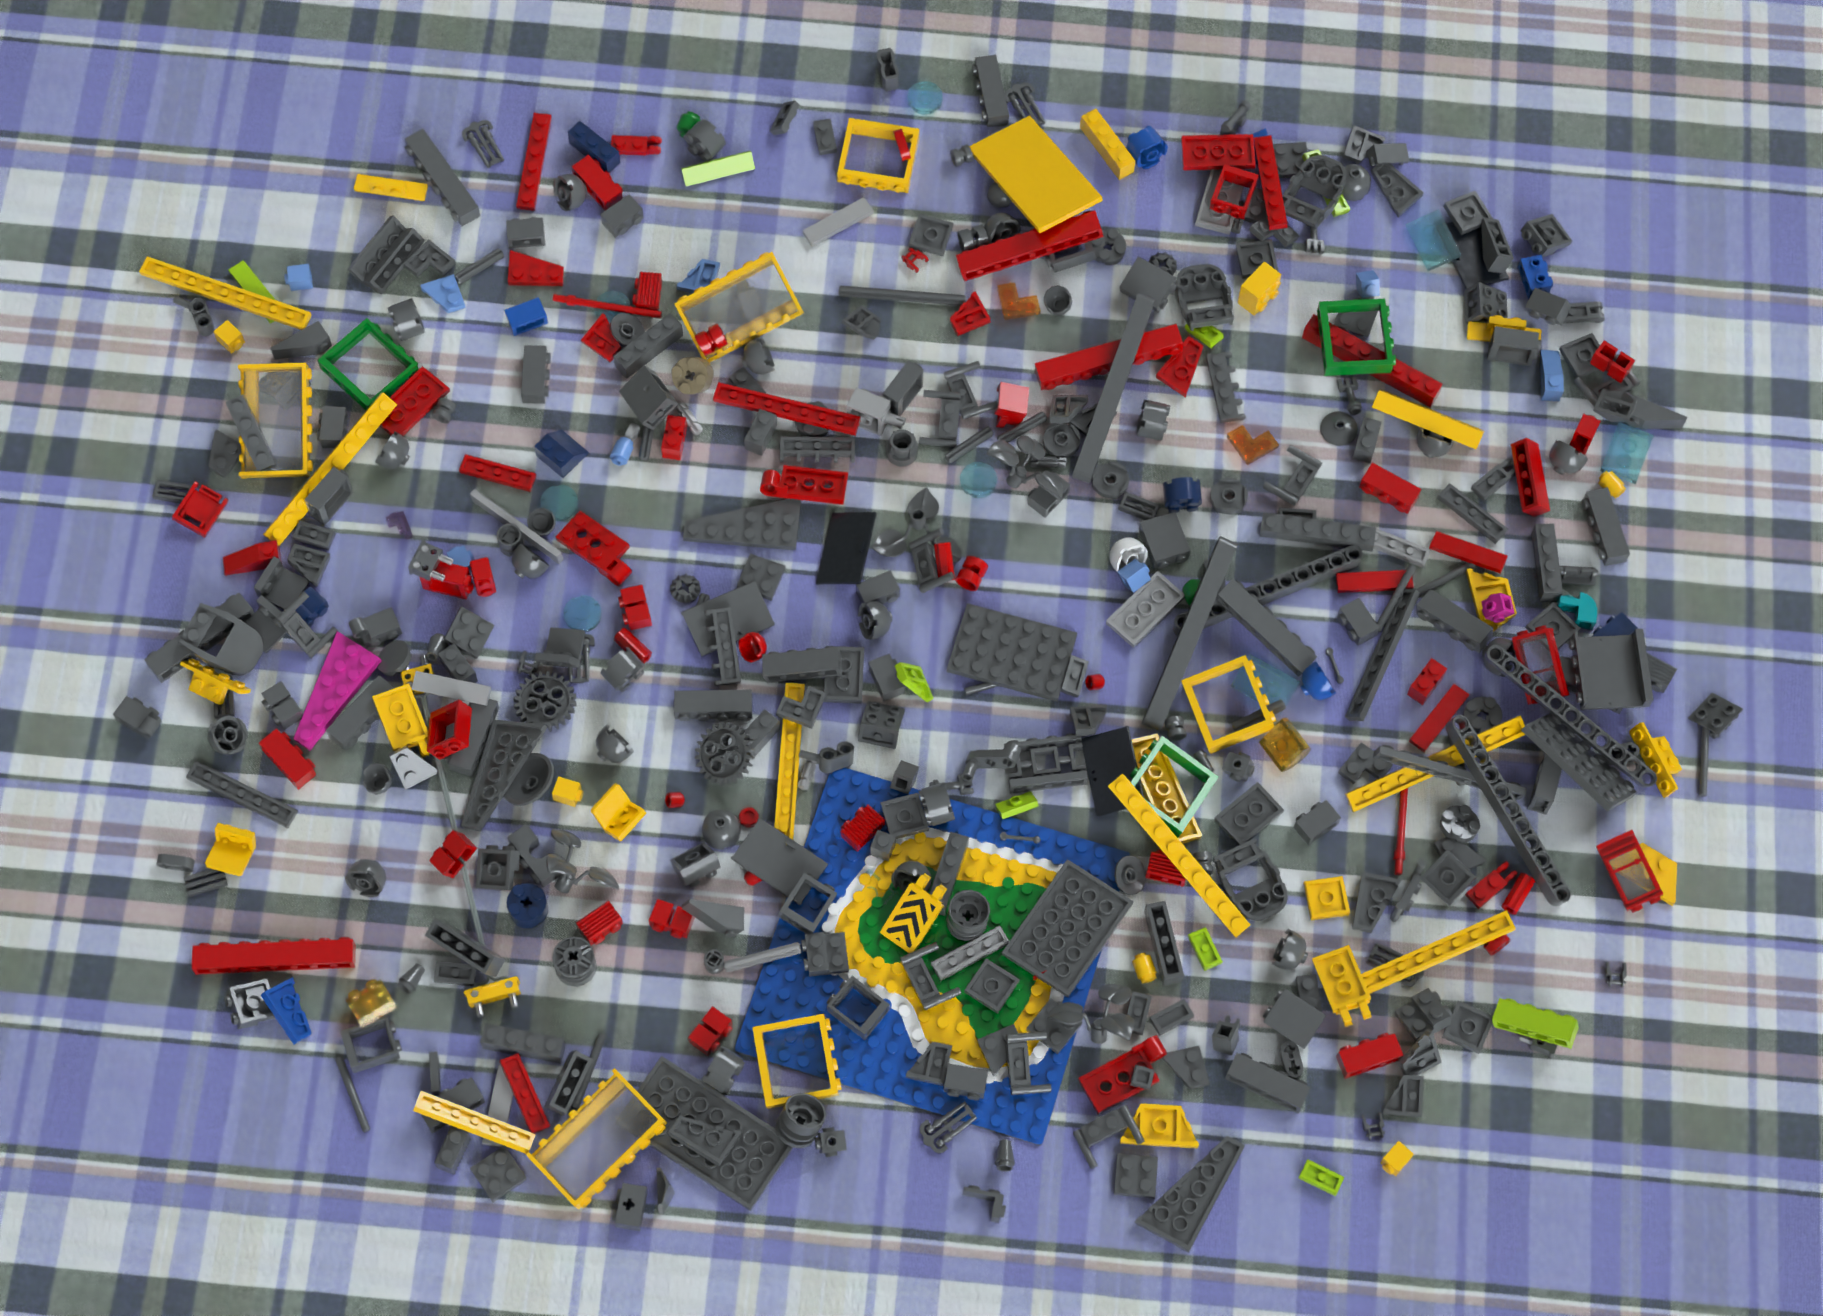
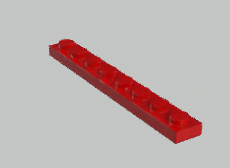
[713,382,861,436]

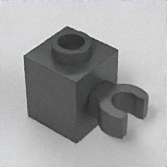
[1212,1015,1240,1055]

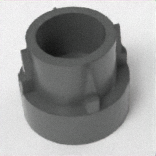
[886,429,918,467]

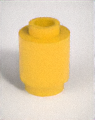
[1598,471,1626,499]
[1132,952,1157,984]

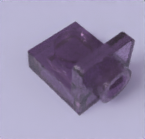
[386,511,413,540]

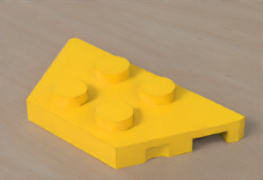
[1466,568,1517,632]
[1609,843,1677,906]
[1120,1103,1199,1149]

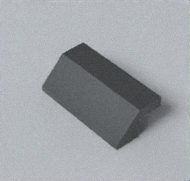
[347,216,425,294]

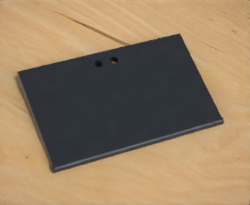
[1436,222,1509,290]
[816,512,877,585]
[1081,726,1145,817]

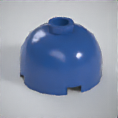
[1300,661,1336,700]

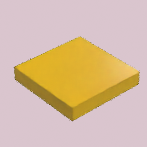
[1303,876,1350,920]

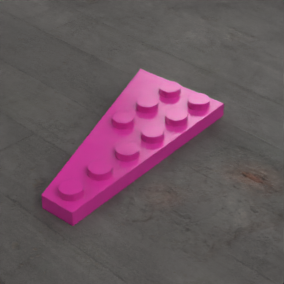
[293,631,382,751]

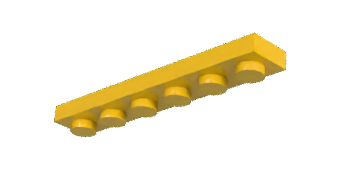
[413,1091,535,1154]

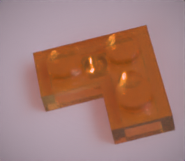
[997,282,1041,320]
[1227,425,1279,465]

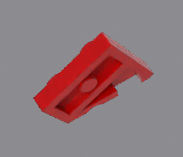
[581,313,622,362]

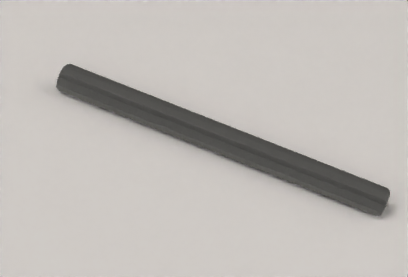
[839,286,966,306]

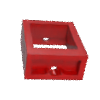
[1210,164,1259,219]
[420,561,474,600]
[426,699,472,760]

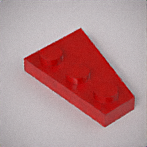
[508,250,564,286]
[1156,336,1204,398]

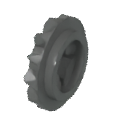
[1148,252,1177,275]
[670,574,701,603]

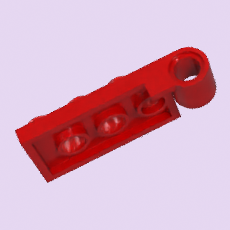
[760,465,849,505]
[555,511,632,587]
[1078,1035,1167,1114]

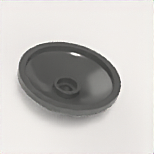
[504,753,554,806]

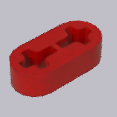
[893,129,911,161]

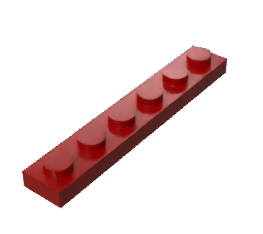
[516,113,552,211]
[1254,135,1287,230]

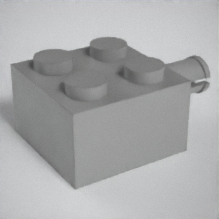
[847,387,906,436]

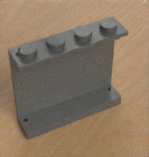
[1569,629,1654,710]

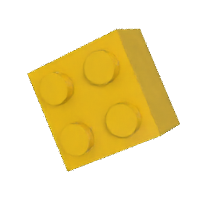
[1237,261,1282,316]

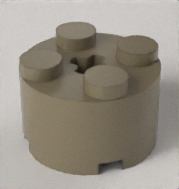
[671,357,714,394]

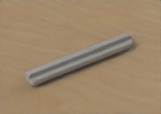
[724,942,801,973]

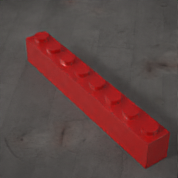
[956,210,1104,282]
[1302,314,1443,408]
[1035,324,1183,390]
[192,937,356,975]

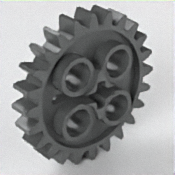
[513,671,577,732]
[695,722,755,785]

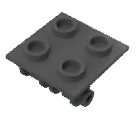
[1688,693,1743,739]

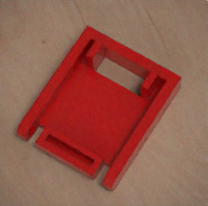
[172,481,229,538]

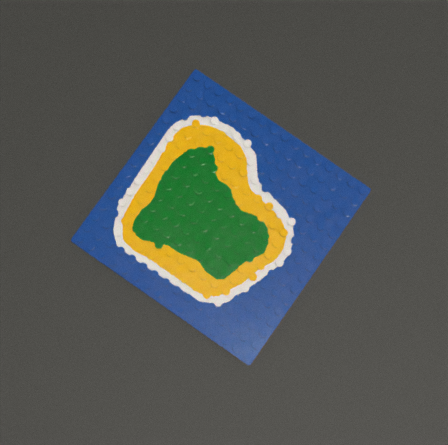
[735,768,1130,1146]

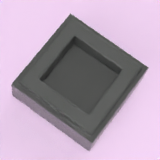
[1130,1065,1155,1090]

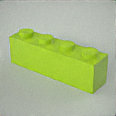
[1492,998,1579,1049]

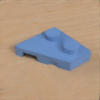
[677,259,720,293]
[420,274,466,314]

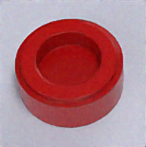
[739,807,759,828]

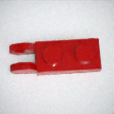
[611,135,662,156]
[1465,861,1518,909]

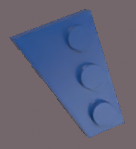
[261,977,312,1045]

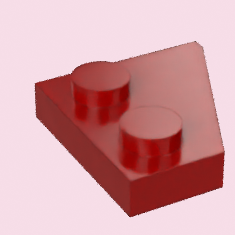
[950,291,991,336]

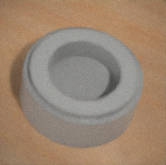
[625,423,640,441]

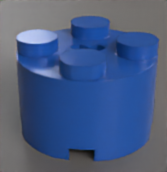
[1126,126,1168,169]

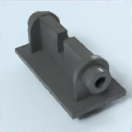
[1560,566,1598,585]

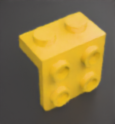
[591,783,646,842]
[205,823,256,876]

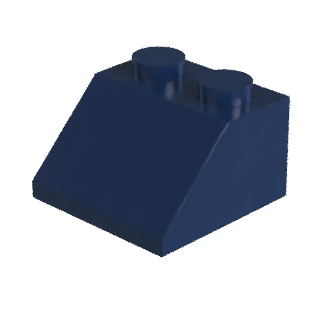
[534,430,589,478]

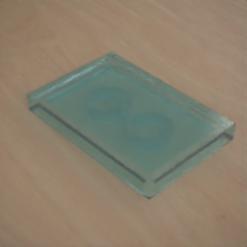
[1405,209,1461,271]
[1600,422,1654,484]
[1231,654,1300,714]

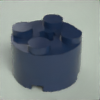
[1163,477,1202,513]
[506,883,548,928]

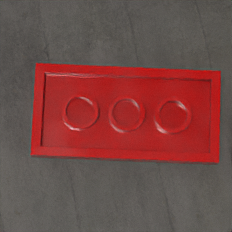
[1181,134,1256,170]
[380,366,450,436]

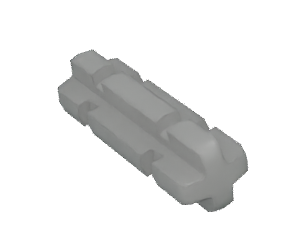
[676,403,703,435]
[797,759,817,790]

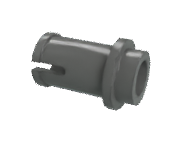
[1193,750,1214,772]

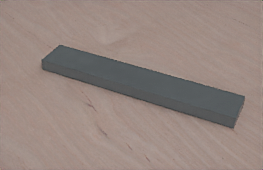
[186,761,298,828]

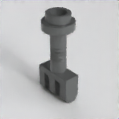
[1304,225,1324,254]
[1337,377,1362,415]
[929,774,974,795]

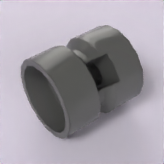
[957,224,989,251]
[497,523,524,557]

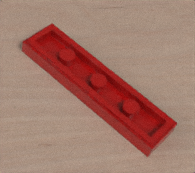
[459,454,537,492]
[1429,531,1508,574]
[1336,570,1414,593]
[1409,684,1470,753]
[499,1053,550,1134]

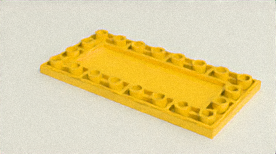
[969,115,1103,233]

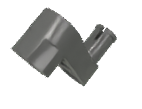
[961,742,1021,782]

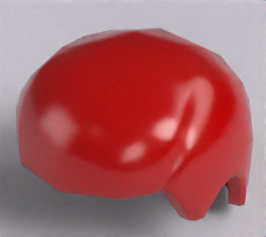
[739,632,767,663]

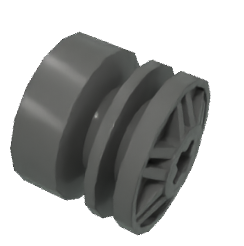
[946,890,990,941]
[552,936,597,987]
[775,1093,826,1148]

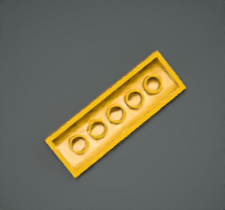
[1372,389,1485,449]
[1132,733,1202,844]

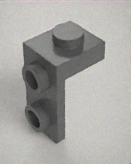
[963,1185,1006,1223]

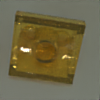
[1259,718,1311,772]
[345,979,397,1028]

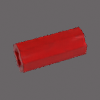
[934,542,956,581]
[614,628,652,664]
[1501,873,1535,915]

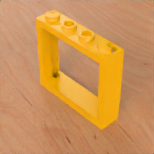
[837,118,920,193]
[1181,655,1276,754]
[752,1014,842,1109]

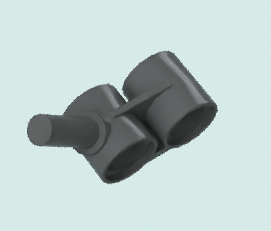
[173,296,215,336]
[799,741,854,773]

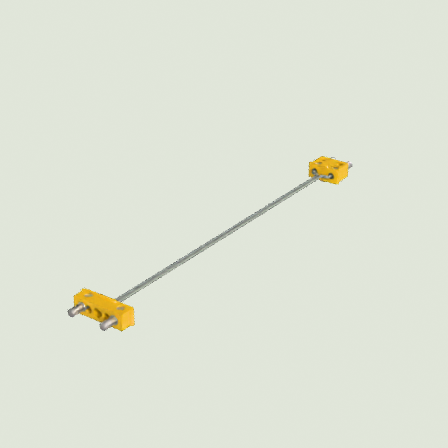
[401,655,521,1018]

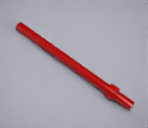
[553,294,662,319]
[1393,766,1408,875]

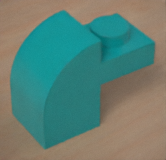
[1557,592,1598,630]

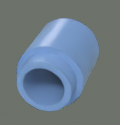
[610,437,633,466]

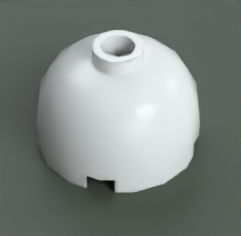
[1109,537,1148,572]

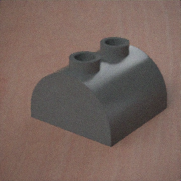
[670,842,721,887]

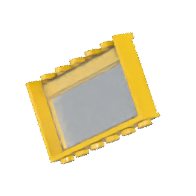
[674,252,804,363]
[238,363,313,479]
[526,1068,667,1210]

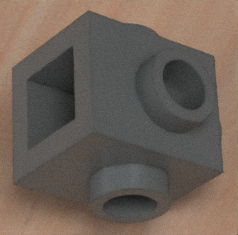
[1222,751,1255,782]
[815,1127,847,1157]

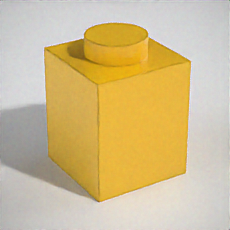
[213,320,245,354]
[552,776,584,807]
[1380,1141,1414,1176]

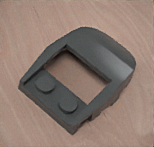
[1283,155,1346,230]
[1177,264,1234,331]
[178,603,264,676]
[1213,838,1288,921]

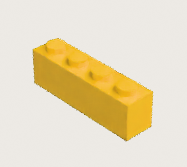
[1080,108,1136,180]

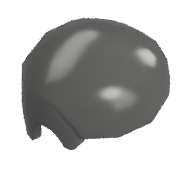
[987,182,1012,208]
[1043,285,1073,316]
[527,508,556,536]
[362,762,392,795]

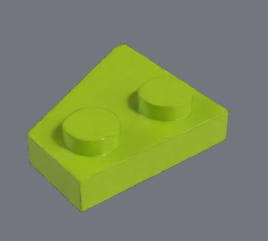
[895,662,934,702]

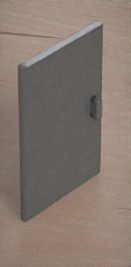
[681,581,775,657]
[731,818,828,905]

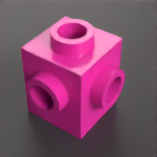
[1481,593,1515,623]

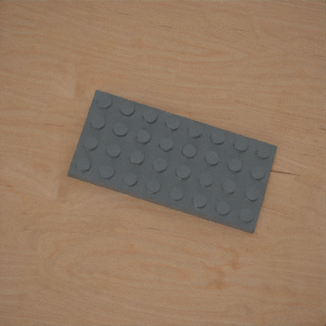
[616,1056,793,1211]

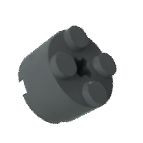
[683,119,726,162]
[387,298,425,341]
[1136,399,1170,440]
[600,647,645,692]
[918,782,955,826]
[702,1046,745,1093]

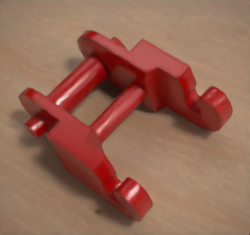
[901,248,929,273]

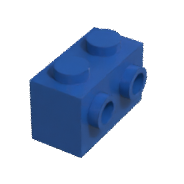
[1517,254,1553,299]

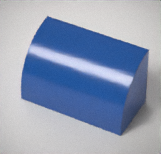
[504,297,548,336]

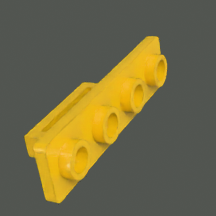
[354,174,428,201]
[1467,315,1541,342]
[180,659,251,705]
[1629,722,1682,798]

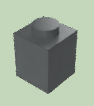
[890,760,919,795]
[870,830,896,862]

